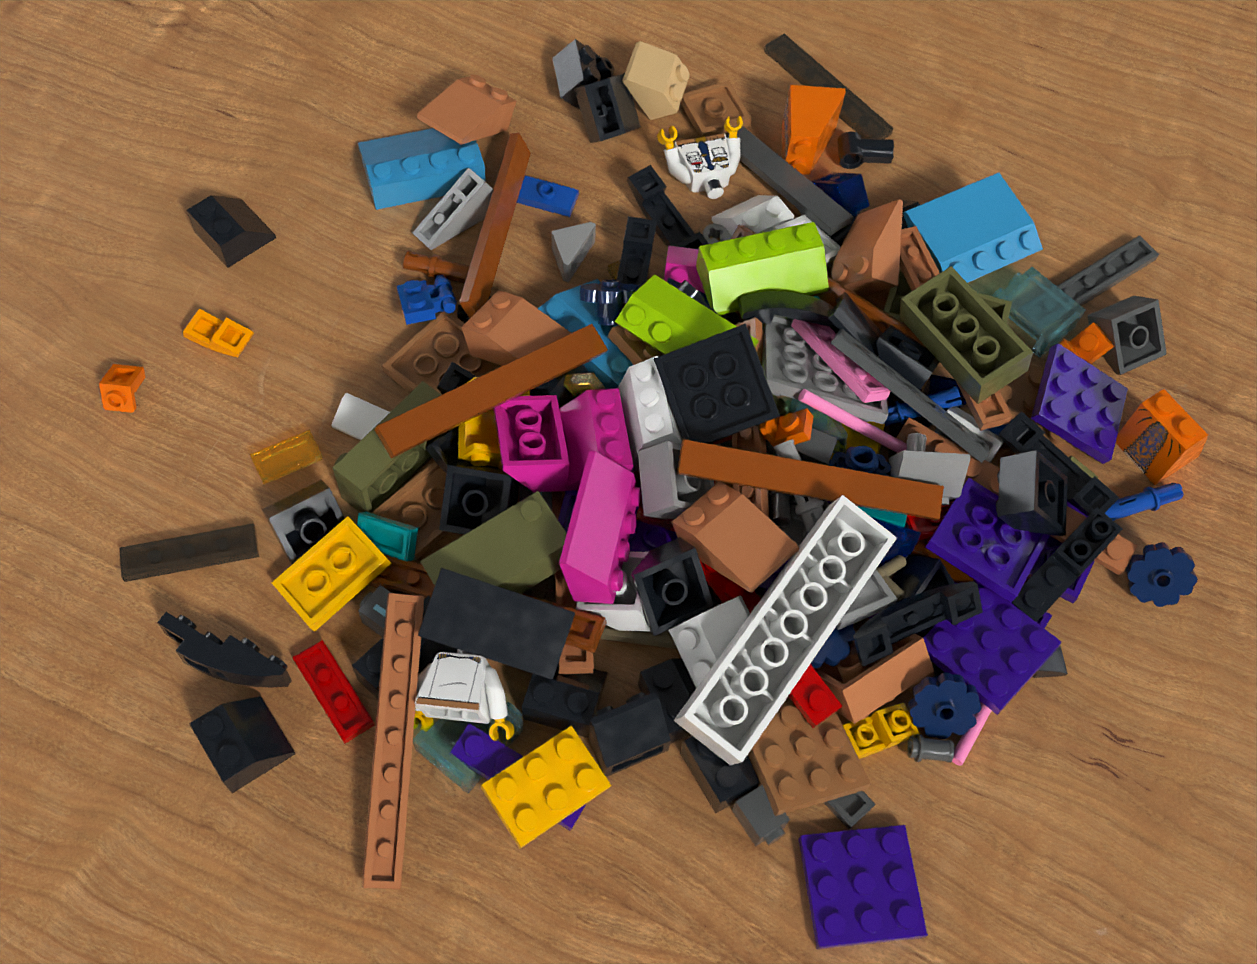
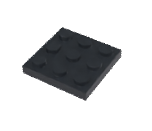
[654,323,780,444]

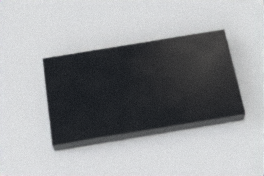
[418,567,575,680]

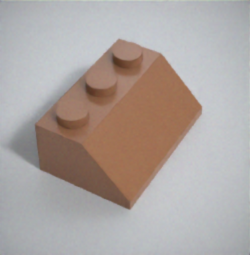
[814,634,934,724]

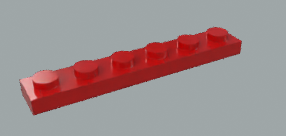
[700,561,842,728]

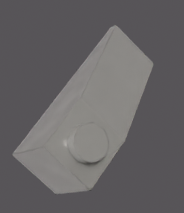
[412,168,493,250]

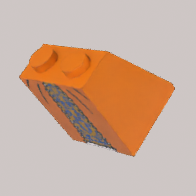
[782,85,846,175]
[1116,389,1208,485]

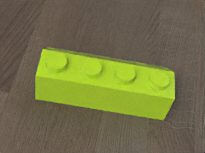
[696,222,829,315]
[615,274,759,355]

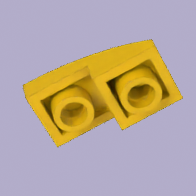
[843,702,919,759]

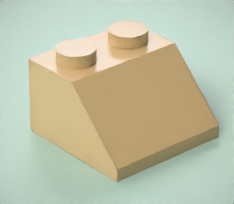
[622,41,690,120]

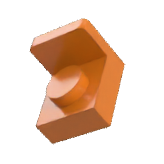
[1059,322,1114,364]
[99,364,146,413]
[759,408,814,447]

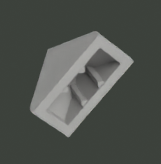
[551,222,596,282]

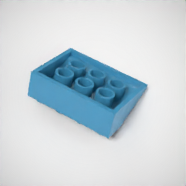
[358,128,486,210]
[903,173,1043,283]
[538,279,633,389]

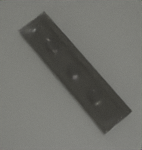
[119,523,259,582]

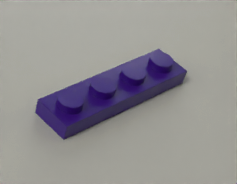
[449,723,586,831]

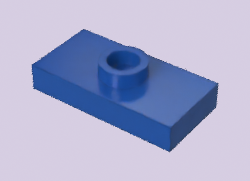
[517,175,579,217]

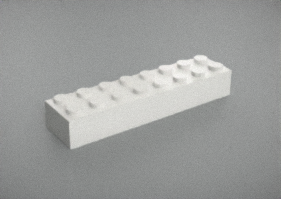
[673,495,897,765]

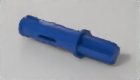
[884,386,962,426]
[1105,483,1184,521]

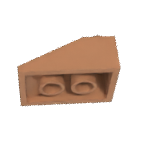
[417,75,517,145]
[832,199,903,297]
[462,290,571,366]
[672,482,799,593]

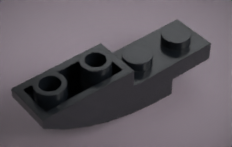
[1011,507,1123,622]
[157,612,292,688]

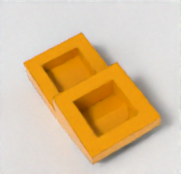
[183,308,254,358]

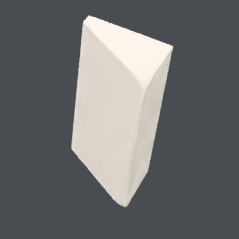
[331,393,390,440]

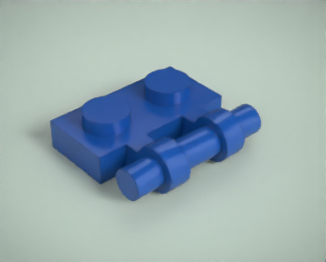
[397,275,457,325]

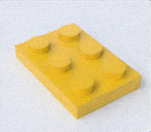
[272,516,391,632]
[480,726,611,849]

